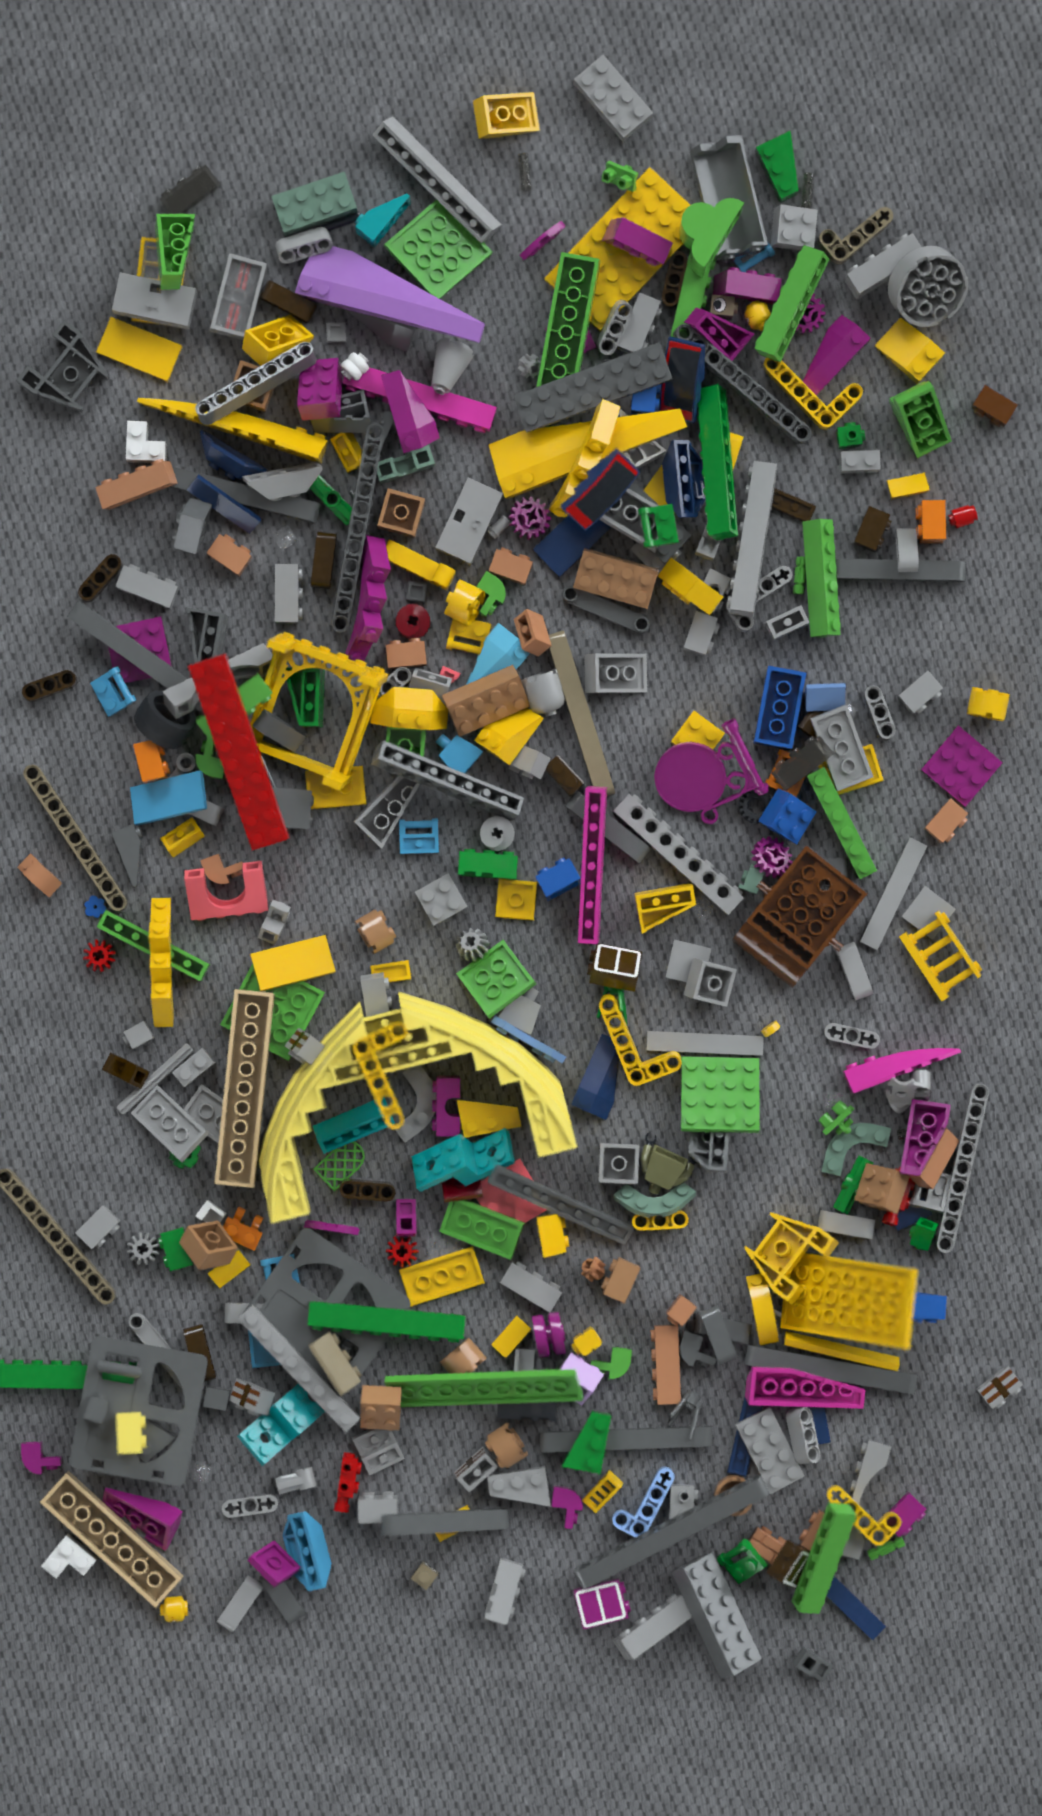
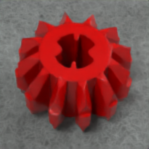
[83,939,116,972]
[386,1236,419,1268]

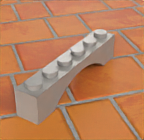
[163,643,272,719]
[843,1439,891,1560]

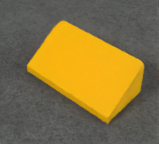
[330,433,362,473]
[887,473,929,499]
[160,817,205,858]
[207,1250,251,1288]
[491,1316,531,1358]

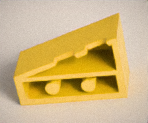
[658,557,723,615]
[634,883,696,934]
[457,1100,521,1138]

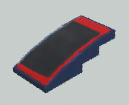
[659,336,705,423]
[561,448,640,531]

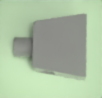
[499,988,541,1035]

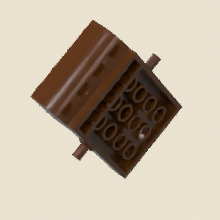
[732,846,867,988]

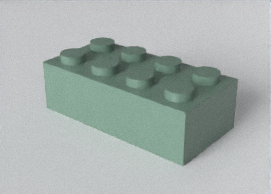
[271,171,358,237]

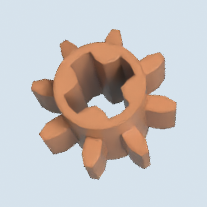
[581,1256,605,1282]

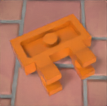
[223,1206,263,1251]

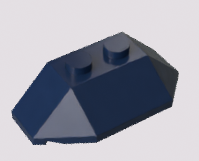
[200,429,268,481]
[662,440,706,518]

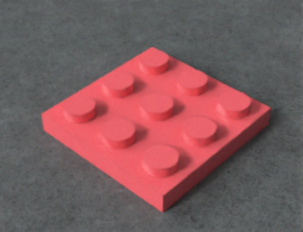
[476,1158,546,1223]

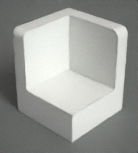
[196,1200,227,1223]

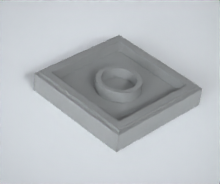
[901,886,956,940]

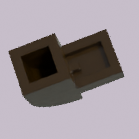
[102,1052,150,1089]

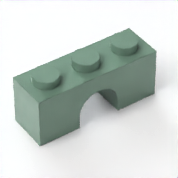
[377,445,435,485]

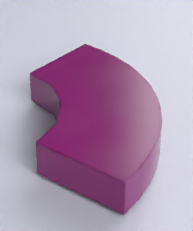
[520,221,565,260]
[304,1220,359,1235]

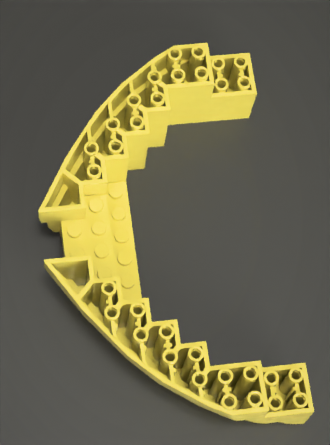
[258,992,577,1223]

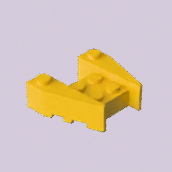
[744,1212,839,1305]

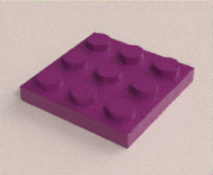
[108,616,172,685]
[921,725,1003,807]

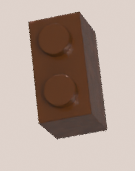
[971,385,1018,427]

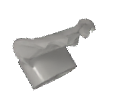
[886,1070,931,1114]

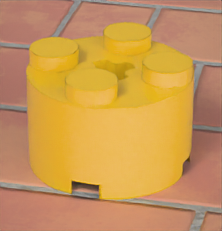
[444,579,486,625]
[967,687,1010,721]

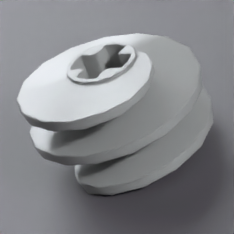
[480,816,515,851]

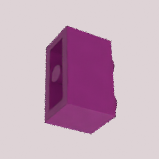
[886,1492,926,1538]

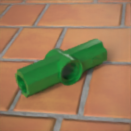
[309,475,352,526]
[833,1155,874,1215]

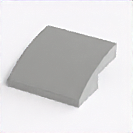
[665,940,711,983]
[352,1429,405,1475]

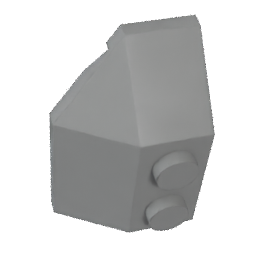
[243,461,322,501]

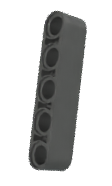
[565,791,651,864]

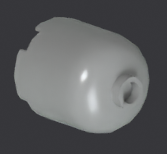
[521,669,565,717]

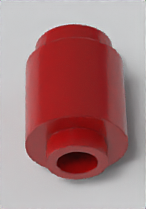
[948,505,978,529]

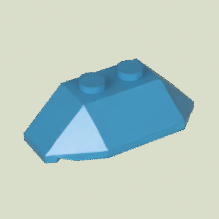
[282,1511,332,1591]

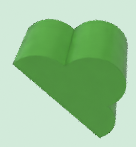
[679,198,744,278]
[889,381,952,458]

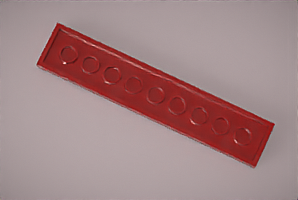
[188,653,290,851]

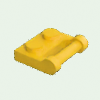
[446,619,491,655]

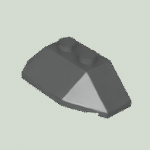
[689,1132,729,1172]

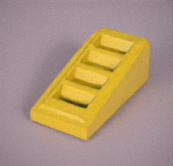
[582,1470,623,1513]

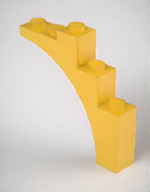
[549,399,620,518]
[149,898,174,1027]

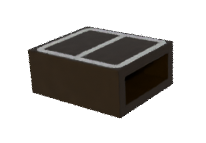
[587,943,642,992]
[766,1539,810,1589]

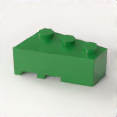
[458,849,518,880]

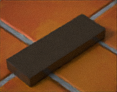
[771,488,816,522]

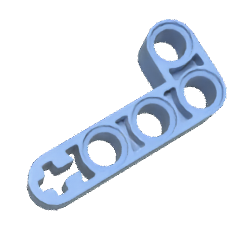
[612,1466,674,1537]

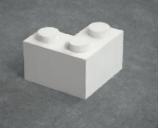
[126,421,167,463]
[41,1533,98,1578]

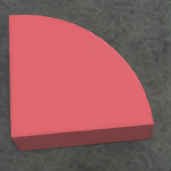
[439,666,461,684]

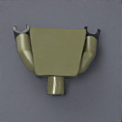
[640,1133,698,1194]

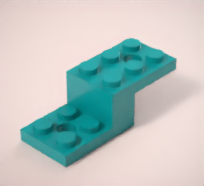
[411,1128,515,1192]
[237,1383,325,1466]

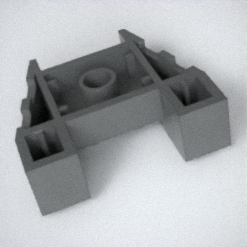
[16,320,109,412]

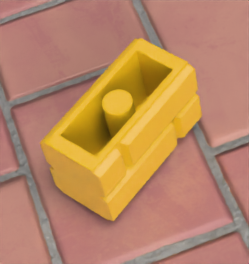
[571,1326,602,1356]

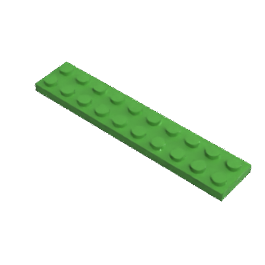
[384,1369,583,1407]

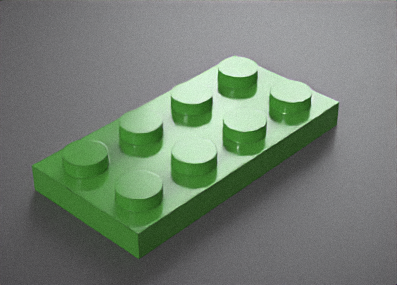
[439,1200,525,1260]

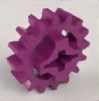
[795,293,826,334]
[508,496,551,539]
[751,836,793,878]

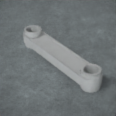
[128,1313,182,1388]

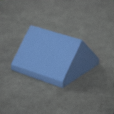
[804,683,846,711]

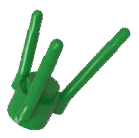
[596,986,628,1025]

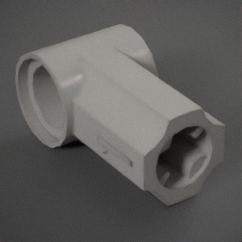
[275,1467,317,1495]

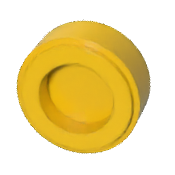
[761,1020,780,1037]

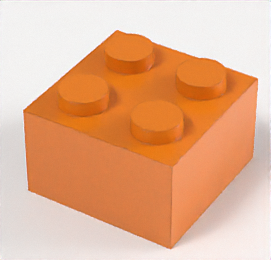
[915,500,946,544]
[133,740,170,784]

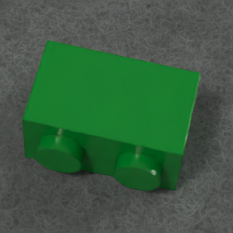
[158,1227,194,1271]

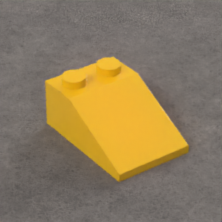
[473,92,540,139]
[242,315,314,366]
[875,317,945,384]
[474,708,544,765]
[537,1214,569,1257]

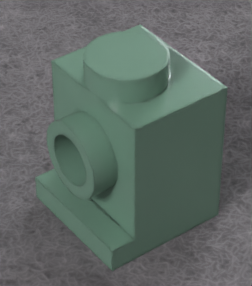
[738,864,765,895]

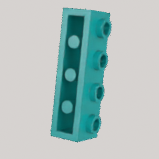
[312,1097,395,1154]

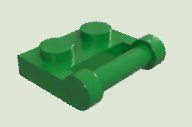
[638,504,679,548]
[717,1539,767,1585]

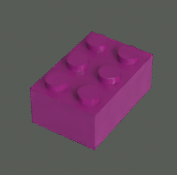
[297,358,343,421]

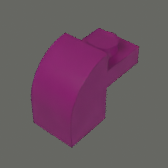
[396,1199,416,1237]
[21,1441,63,1474]
[551,1485,583,1529]

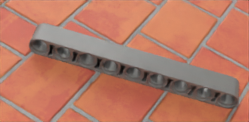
[935,1084,989,1253]

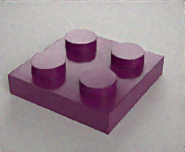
[247,1540,301,1587]

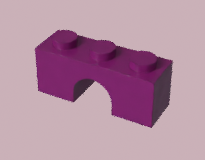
[432,1075,460,1136]

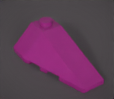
[803,315,871,396]
[381,370,440,453]
[900,1099,951,1177]
[102,1487,182,1551]

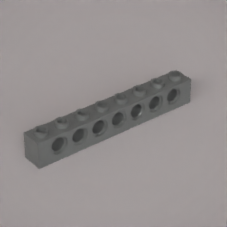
[371,741,524,821]

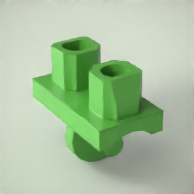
[602,161,638,192]
[819,1100,854,1135]

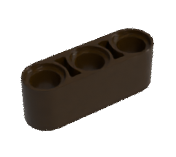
[661,251,687,309]
[259,280,317,323]
[311,532,337,589]
[78,554,123,602]
[22,670,78,702]
[339,1178,396,1202]
[183,1324,216,1382]

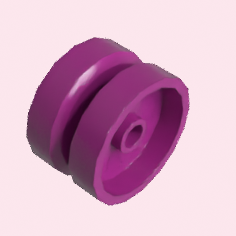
[532,1311,566,1359]

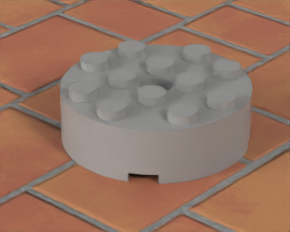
[888,246,968,327]

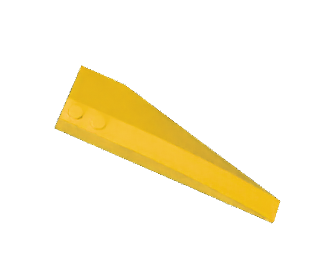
[137,398,329,464]
[489,409,687,499]

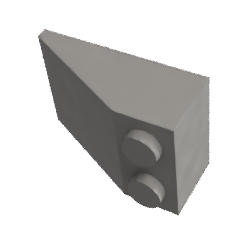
[584,654,647,693]

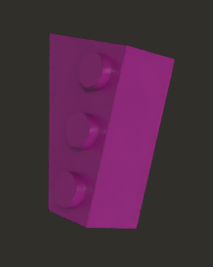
[602,217,673,266]

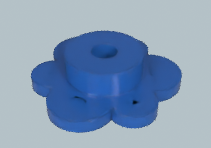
[84,895,106,918]

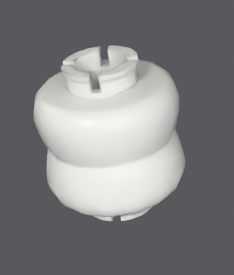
[341,352,369,381]

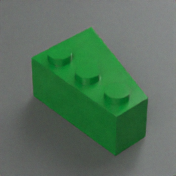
[755,130,799,203]
[286,667,325,728]
[562,1411,611,1474]

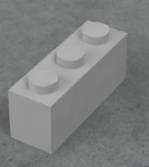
[617,293,663,353]
[115,564,179,610]
[275,564,303,624]
[500,1261,562,1312]

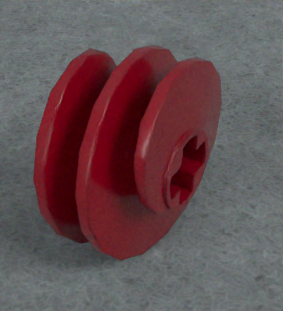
[396,604,431,639]

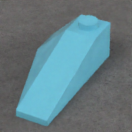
[466,623,530,685]

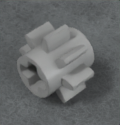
[517,354,541,378]

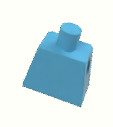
[436,734,483,774]

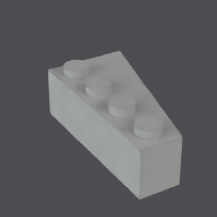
[354,775,420,849]
[612,1594,692,1660]

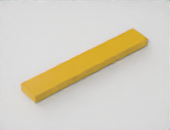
[784,1331,900,1371]

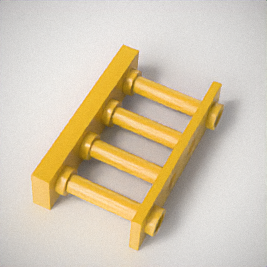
[899,910,982,1001]

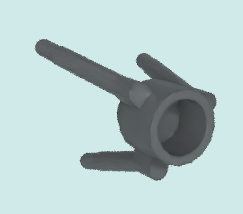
[668,1390,703,1441]

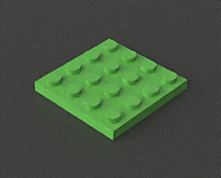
[384,199,493,299]
[220,964,325,1061]
[681,1057,759,1133]

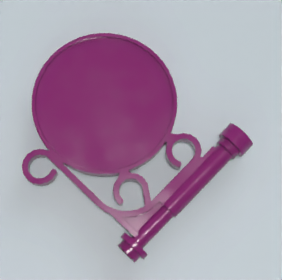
[654,719,769,824]

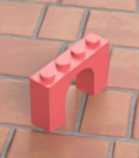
[185,861,268,921]

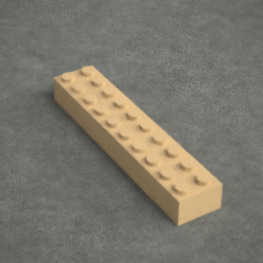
[215,989,275,1188]

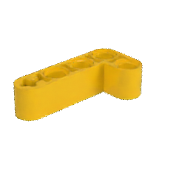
[386,540,456,590]
[826,1485,901,1545]

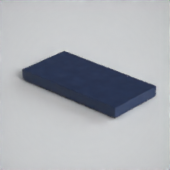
[533,515,612,578]

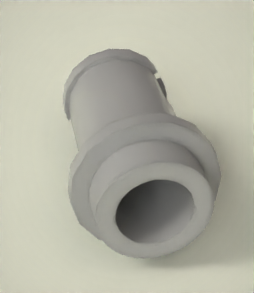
[487,515,511,540]

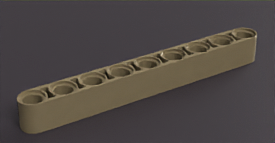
[549,630,616,796]
[23,765,128,911]
[0,1168,116,1304]

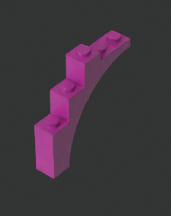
[345,535,391,661]

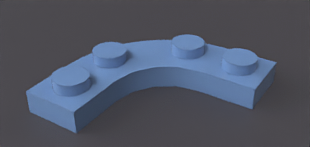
[491,1016,566,1063]

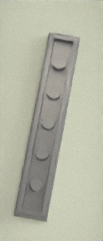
[860,837,927,950]
[646,1031,764,1056]

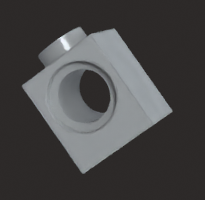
[123,1021,154,1049]

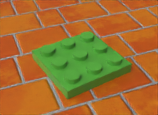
[456,940,536,1019]

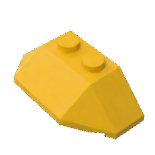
[370,687,448,730]

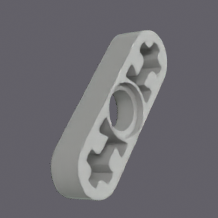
[824,1023,880,1049]
[222,1494,278,1518]

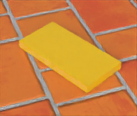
[96,317,183,382]
[250,935,336,992]
[399,1246,485,1307]

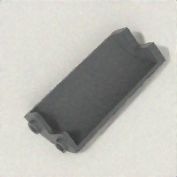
[690,136,768,262]

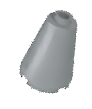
[431,338,474,395]

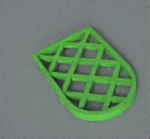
[314,1141,365,1191]

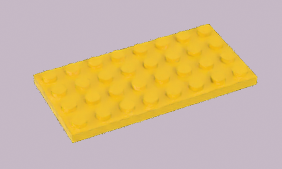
[544,167,690,332]
[780,1253,917,1349]

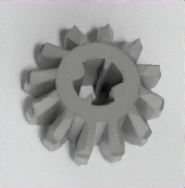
[456,928,489,962]
[127,1232,160,1265]

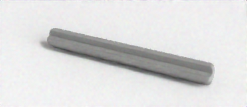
[117,1043,194,1115]

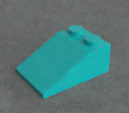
[355,193,411,248]

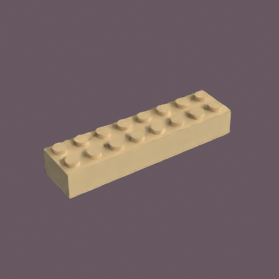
[40,1471,184,1608]

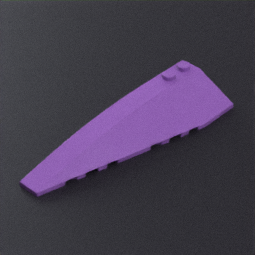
[295,246,485,343]

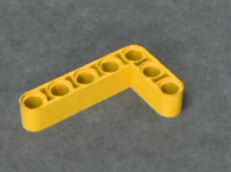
[763,358,863,430]
[599,994,682,1086]
[353,1022,407,1129]

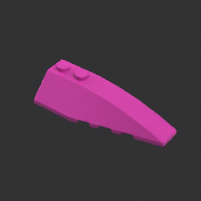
[843,1048,961,1093]
[745,1367,865,1409]

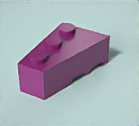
[712,267,782,304]
[684,308,754,361]

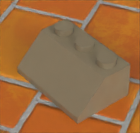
[309,1332,362,1395]

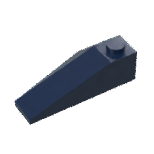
[571,1034,620,1120]

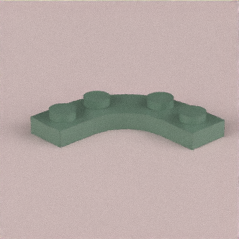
[821,1123,891,1176]
[614,1183,696,1218]

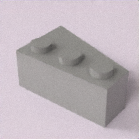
[487,1466,551,1507]
[484,1558,526,1625]

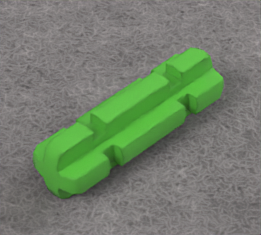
[793,556,806,595]
[867,1537,905,1560]

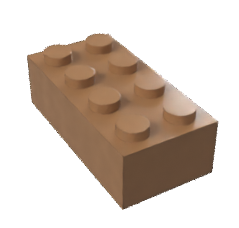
[573,548,659,609]
[442,665,530,737]

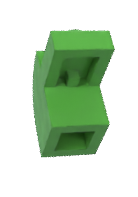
[477,571,506,617]
[196,737,225,780]
[591,1347,632,1379]

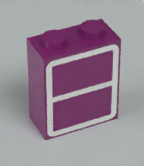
[573,1578,631,1629]

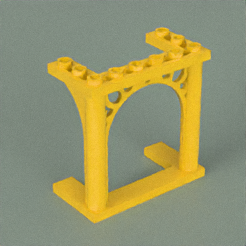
[250,632,389,790]

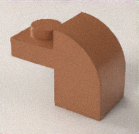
[17,853,62,897]
[200,854,243,885]

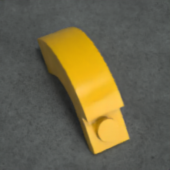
[746,1274,779,1345]

